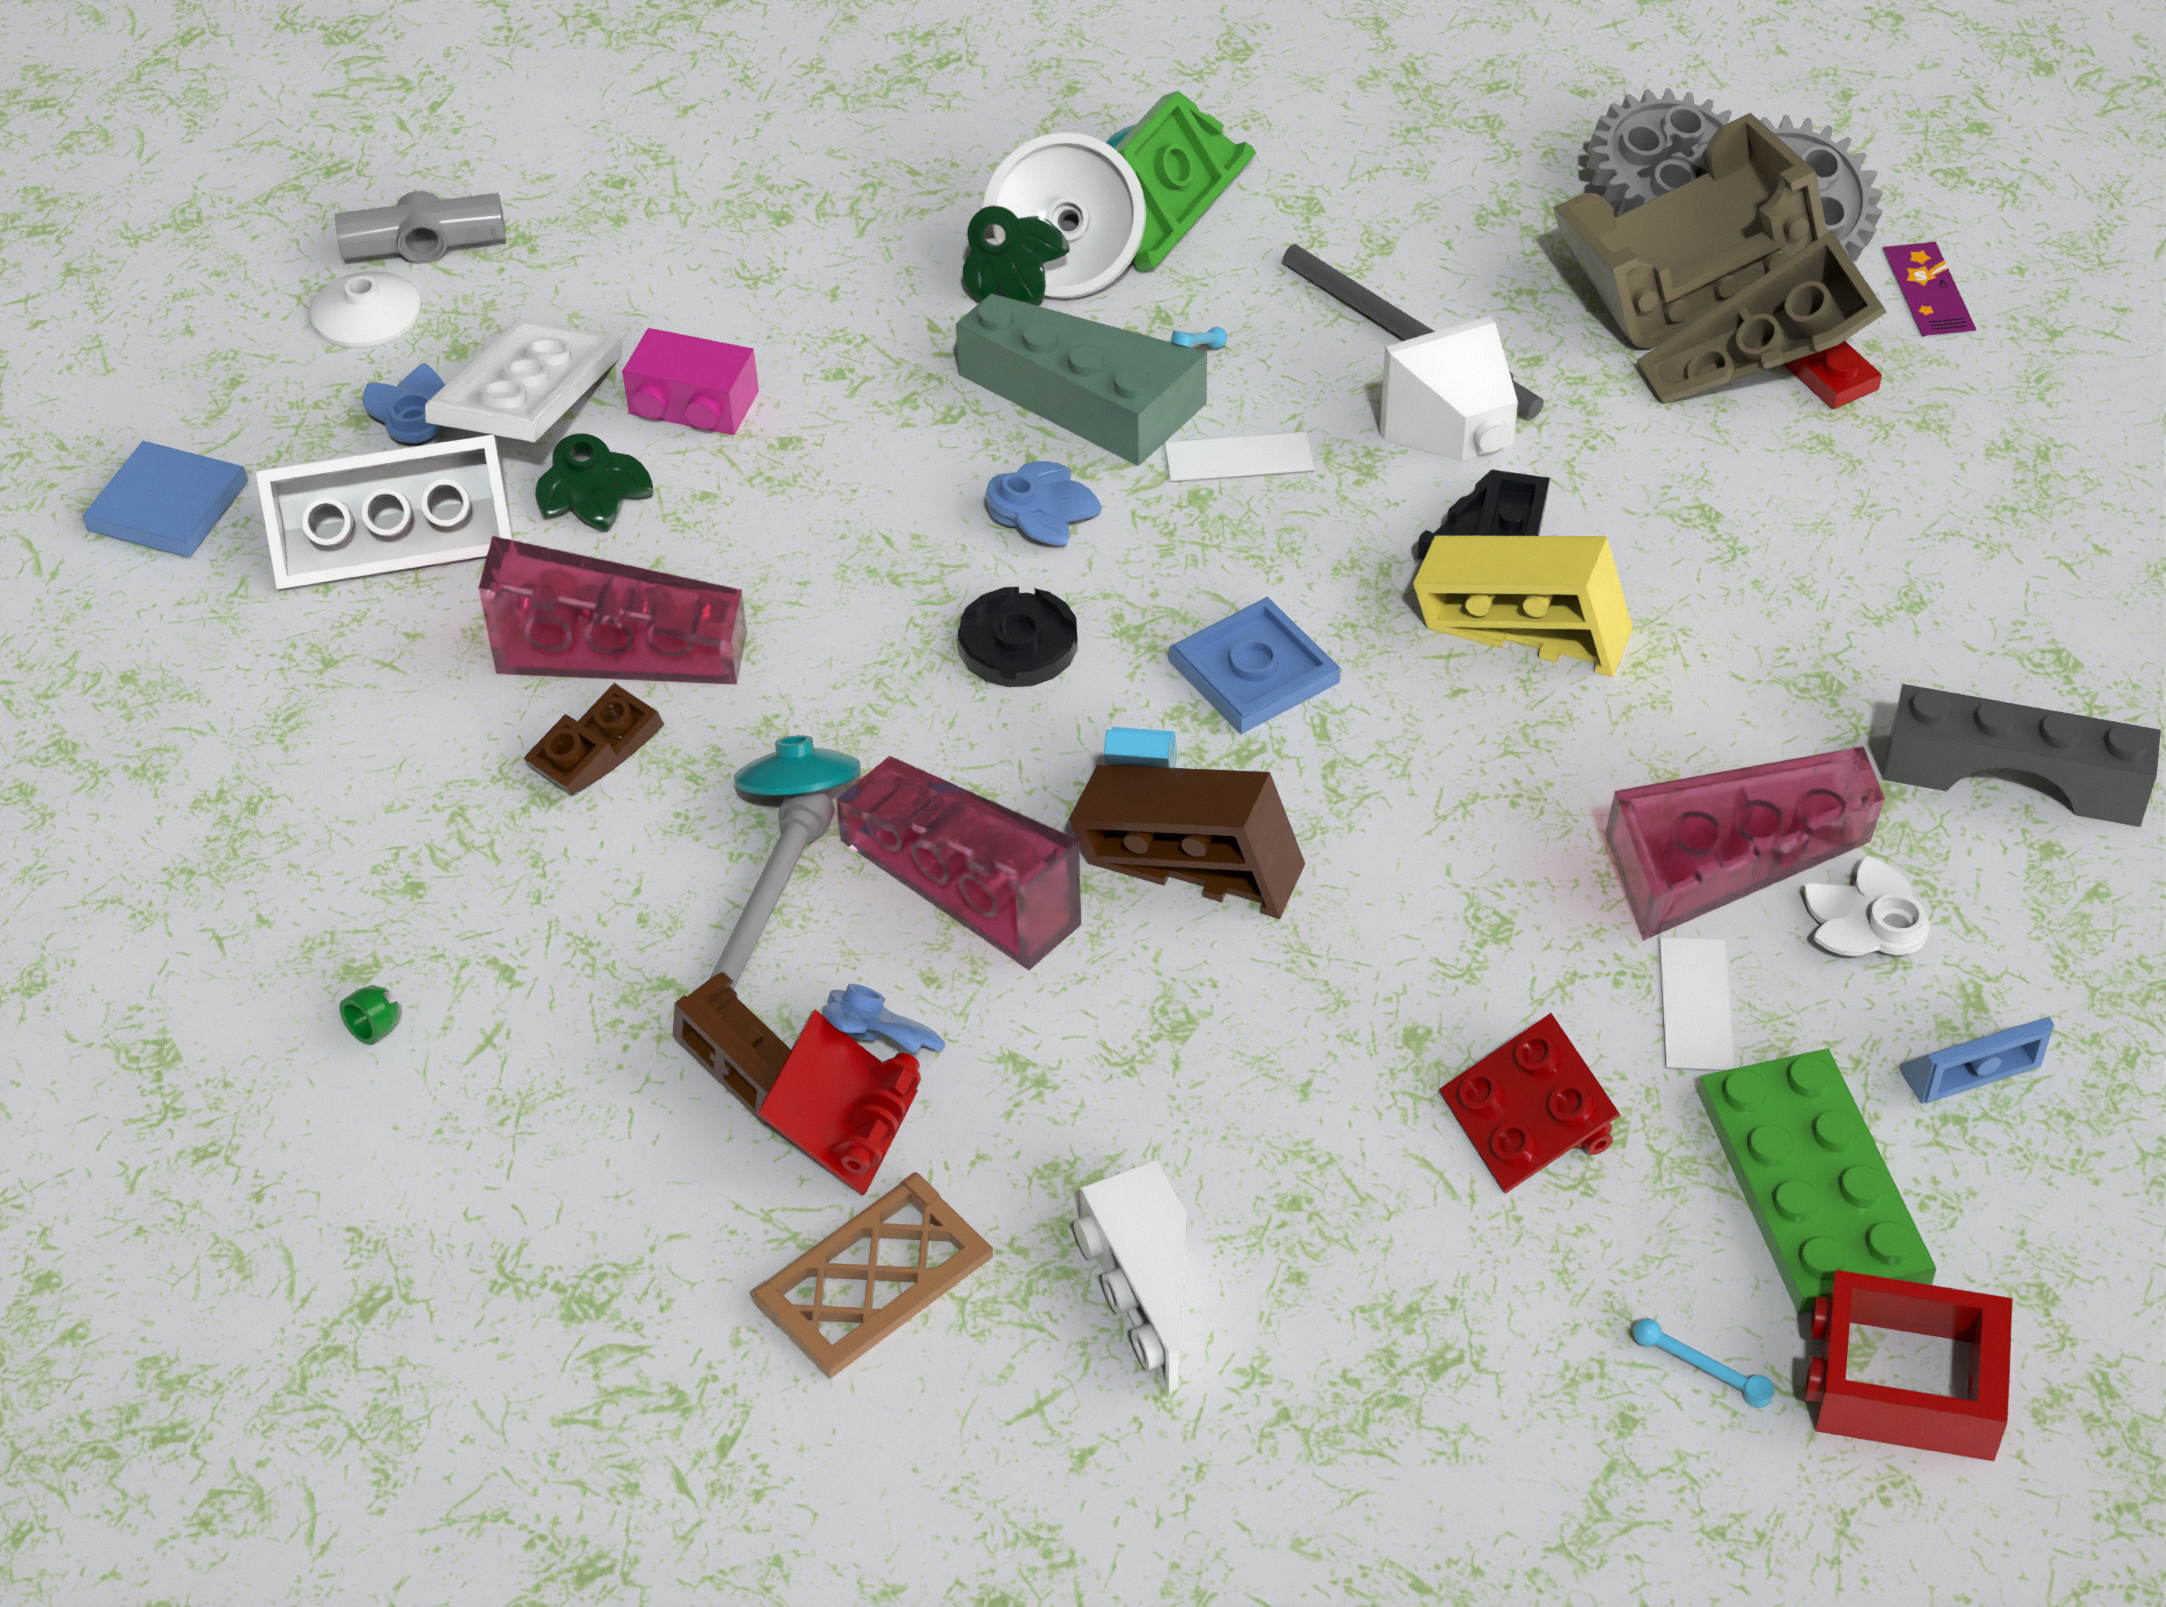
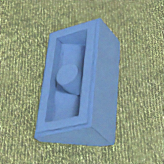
[1900,1017,2054,1104]

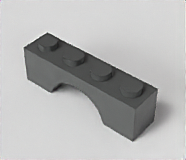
[1883,684,2161,827]

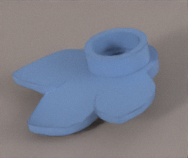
[363,363,445,444]
[985,461,1102,546]
[822,984,945,1053]

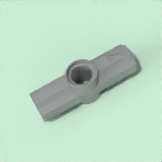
[335,191,506,263]

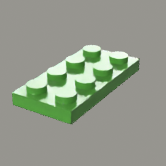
[1697,1048,1937,1315]

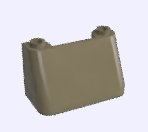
[1553,112,1827,349]

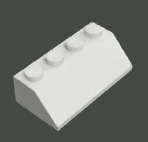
[256,434,515,590]

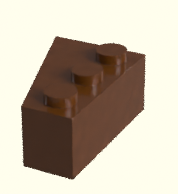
[1069,765,1305,919]

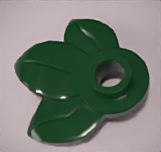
[963,205,1070,306]
[535,433,653,532]

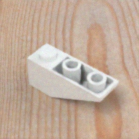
[1074,1159,1187,1392]

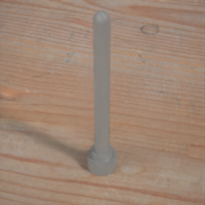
[709,791,835,990]

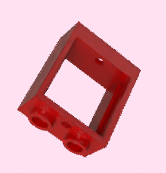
[1805,1270,2013,1461]

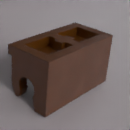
[673,972,791,1125]

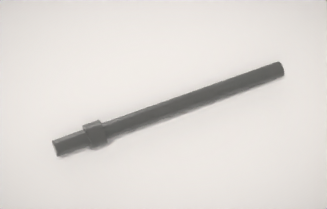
[1283,244,1544,418]

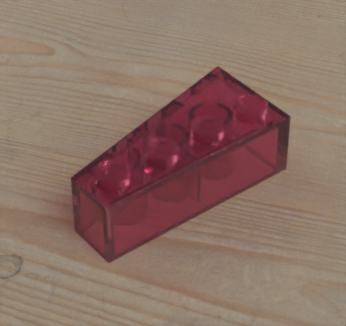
[478,536,747,685]

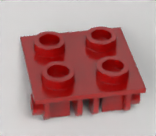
[756,1009,921,1196]
[1439,1013,1621,1193]

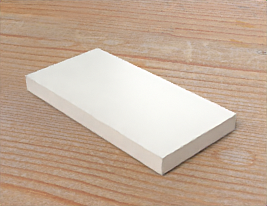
[425,319,622,442]

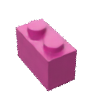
[622,328,759,435]

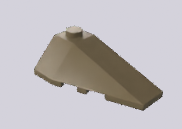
[1637,231,1887,404]

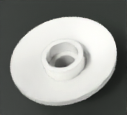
[310,271,421,348]

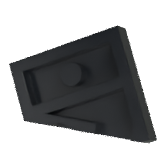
[1417,469,1550,560]

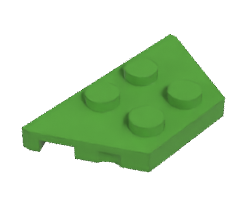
[1114,91,1256,272]

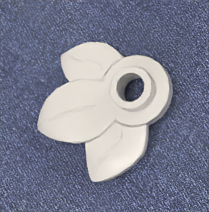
[1804,855,1930,956]

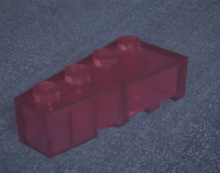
[1605,746,1885,941]
[836,756,1081,971]

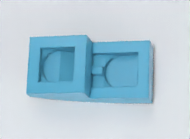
[1104,727,1177,768]

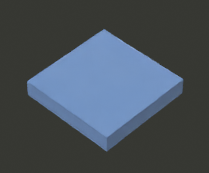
[83,441,247,557]
[1169,597,1340,735]

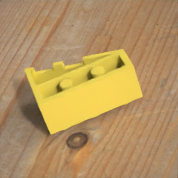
[1413,536,1633,677]

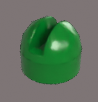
[339,985,399,1045]

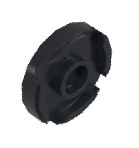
[958,587,1078,687]

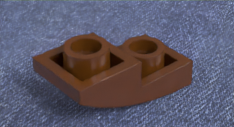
[524,683,664,794]

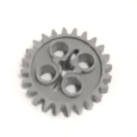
[1587,88,1732,215]
[1708,115,1883,261]

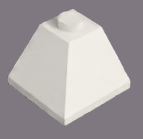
[1380,315,1518,461]

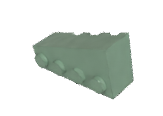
[956,293,1207,466]

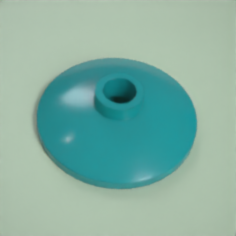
[734,735,861,795]

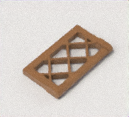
[750,1172,993,1379]

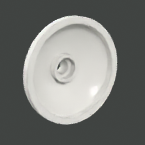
[982,132,1146,299]

